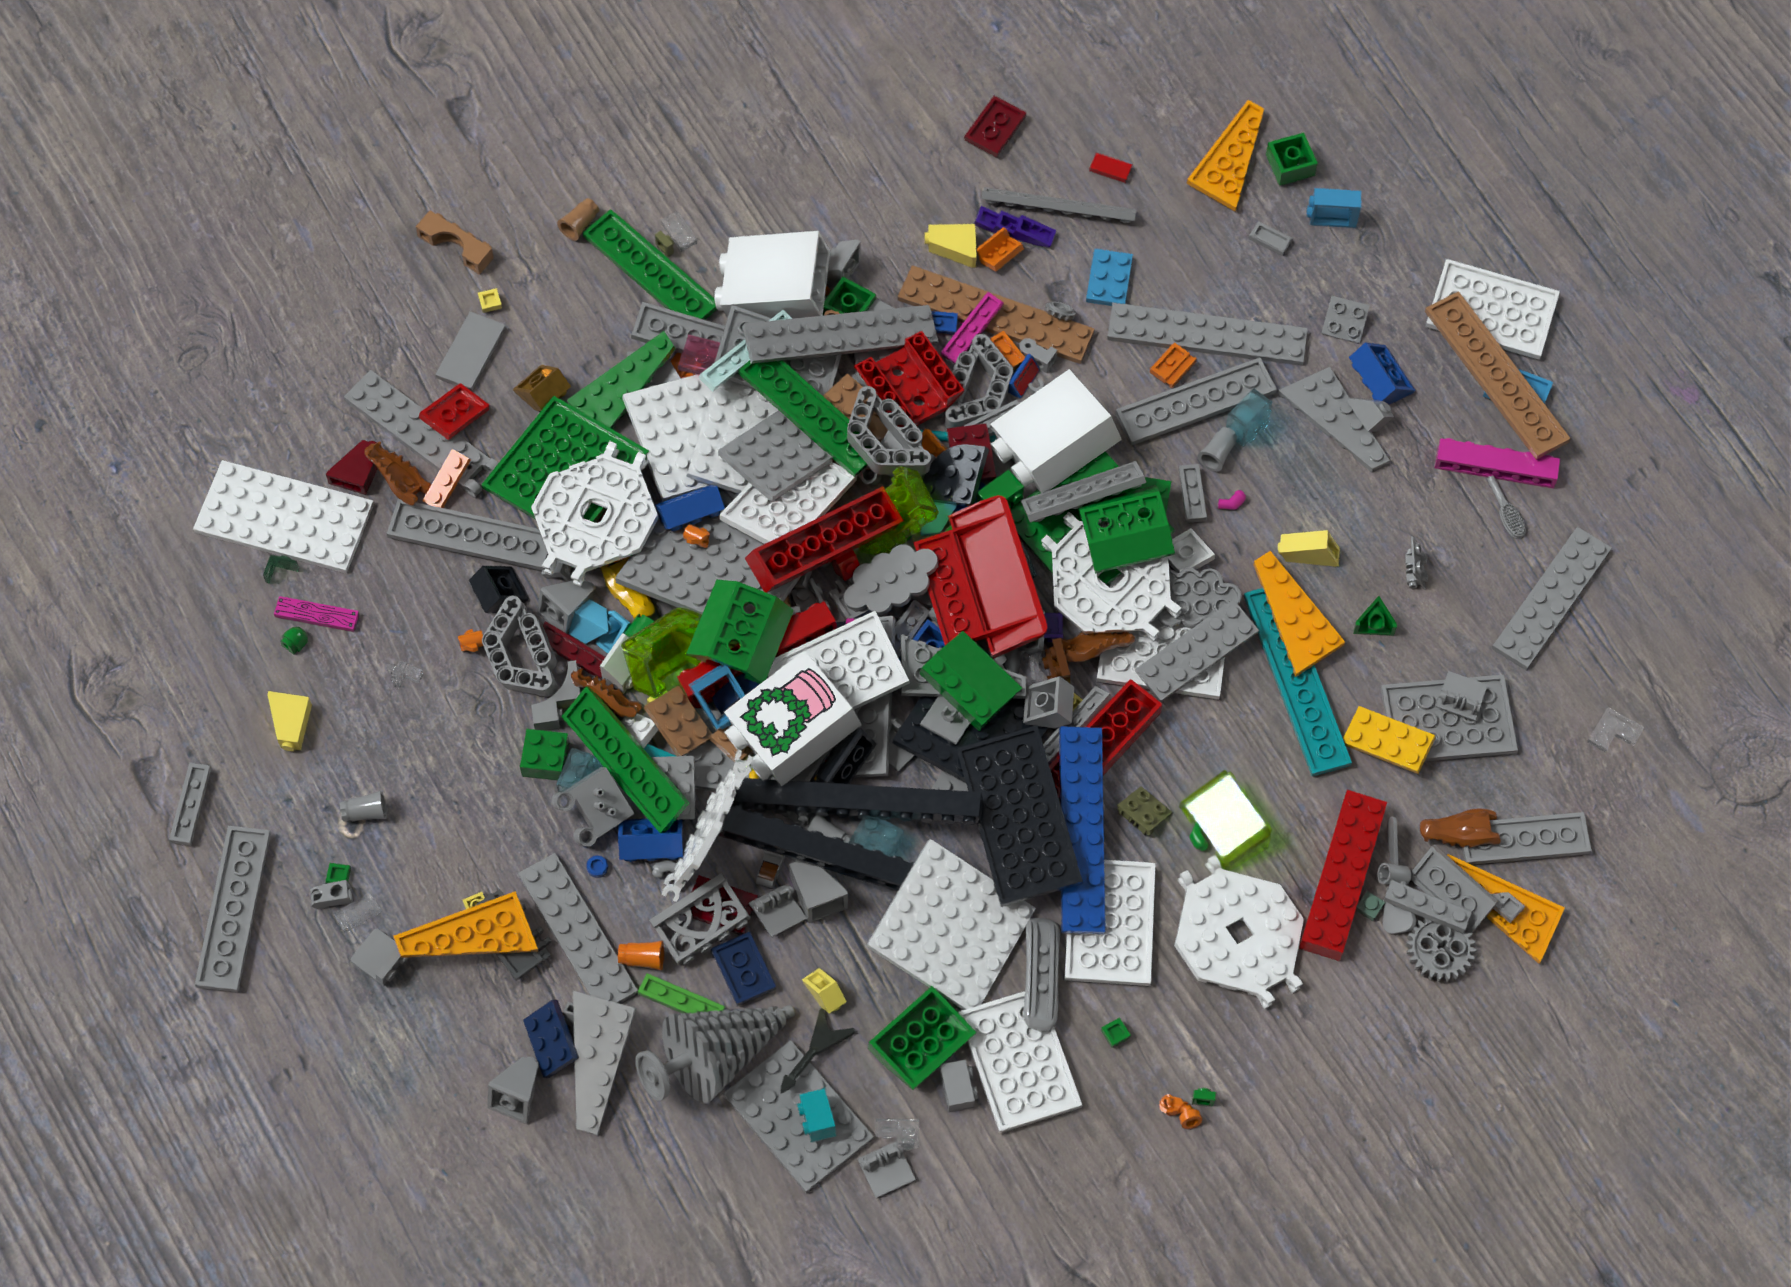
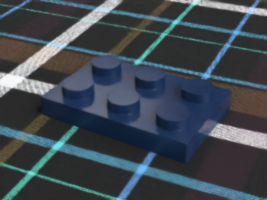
[711,931,776,1007]
[523,1000,578,1078]

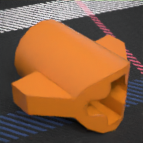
[683,525,710,548]
[458,629,483,652]

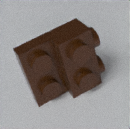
[1042,638,1071,684]

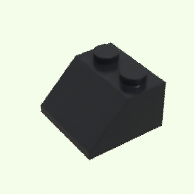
[469,566,528,613]

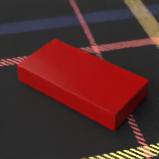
[1089,152,1132,183]

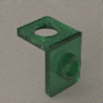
[263,555,299,584]

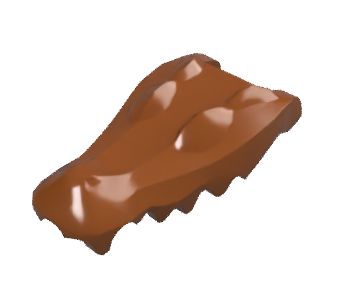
[364,441,431,505]
[1061,632,1135,662]
[571,668,642,717]
[1420,808,1501,848]

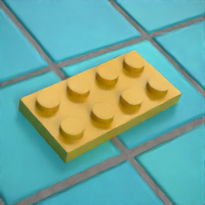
[1343,706,1436,774]

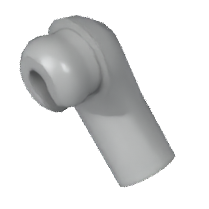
[652,860,677,878]

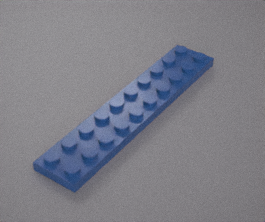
[1059,726,1105,934]

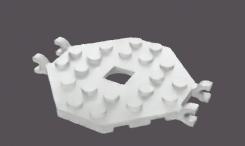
[531,441,658,587]
[1041,512,1181,642]
[661,749,753,902]
[1174,855,1304,1009]

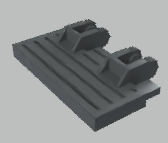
[475,889,552,981]

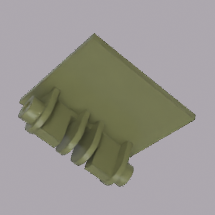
[1117,786,1172,836]

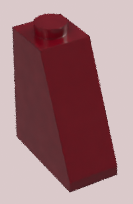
[326,440,382,495]

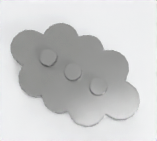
[844,545,938,615]
[1158,568,1242,628]

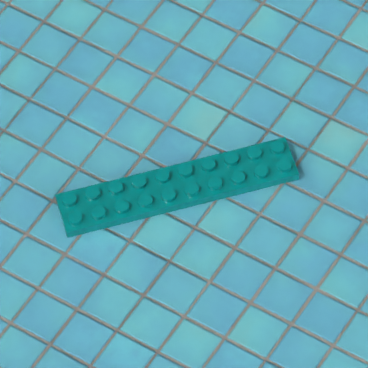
[1243,588,1352,777]

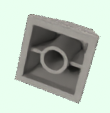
[537,579,595,635]
[487,1057,539,1124]

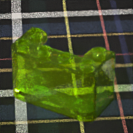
[859,466,939,555]
[621,608,710,698]

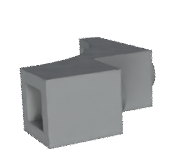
[531,660,584,731]

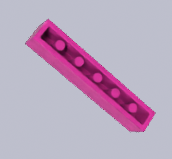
[1435,438,1560,489]

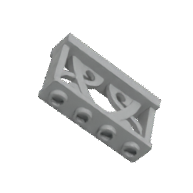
[650,873,751,965]

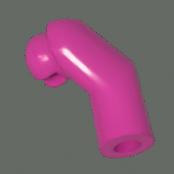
[1218,490,1246,510]

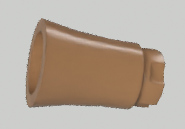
[557,198,599,241]

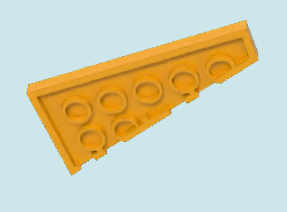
[1186,100,1264,211]
[1253,551,1345,677]

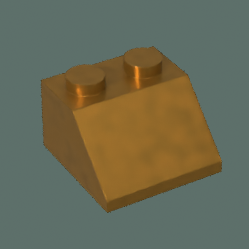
[513,365,571,411]

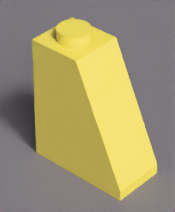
[924,224,976,268]
[1278,530,1340,567]
[267,691,312,751]

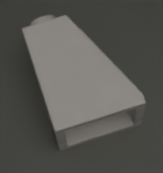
[789,860,848,923]

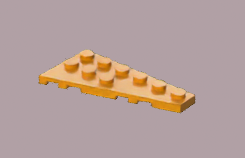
[1447,854,1565,964]
[393,891,538,958]

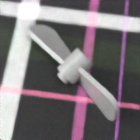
[1377,816,1416,934]

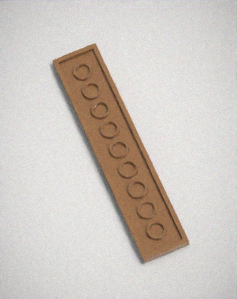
[898,265,1095,364]
[1425,291,1571,460]

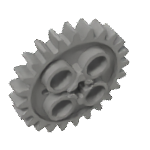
[1405,918,1476,982]

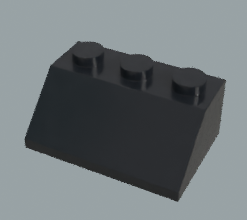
[816,727,877,784]

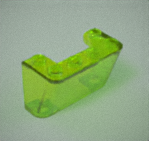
[1179,770,1272,871]

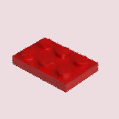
[419,383,490,440]

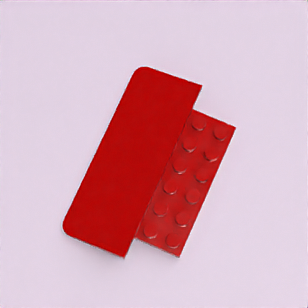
[913,495,1048,659]

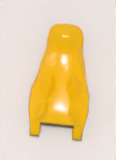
[600,556,655,619]

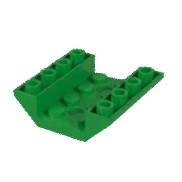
[1078,485,1175,574]
[686,579,794,684]

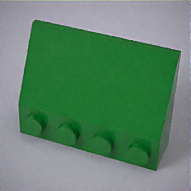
[920,631,1022,731]
[867,986,977,1090]

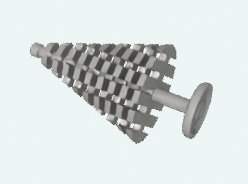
[636,1005,795,1103]

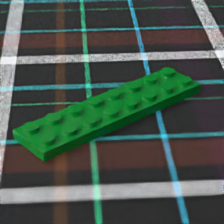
[583,209,717,320]
[738,360,873,477]
[561,686,690,833]

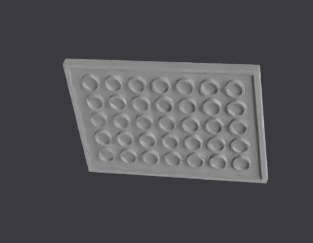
[615,510,801,617]

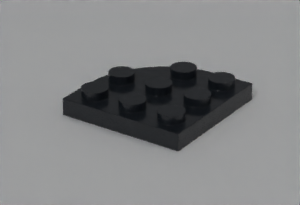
[919,444,989,506]

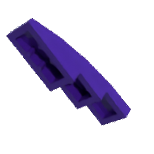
[974,206,1056,248]

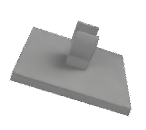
[920,697,970,744]

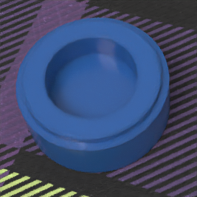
[586,855,608,878]

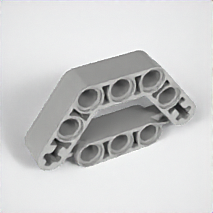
[945,334,1013,428]
[847,386,931,475]
[482,596,558,696]

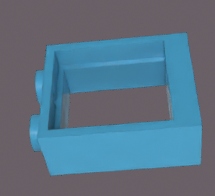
[1306,188,1361,228]
[689,664,745,729]

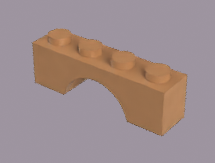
[416,210,494,275]

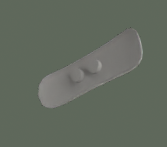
[1023,918,1060,1031]

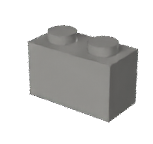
[940,1060,978,1112]

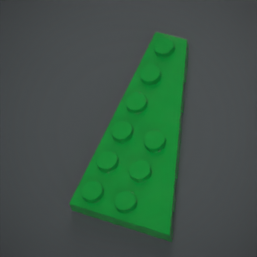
[567,331,676,429]

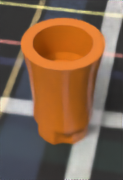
[618,941,665,971]

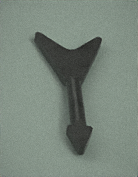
[780,1008,855,1093]

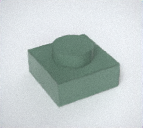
[1356,891,1385,921]

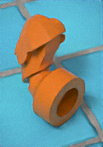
[1159,1094,1203,1129]

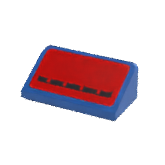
[1008,354,1040,398]

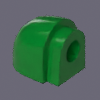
[280,627,308,655]

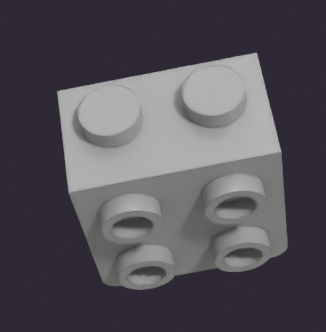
[351,929,409,986]

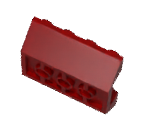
[854,331,964,427]

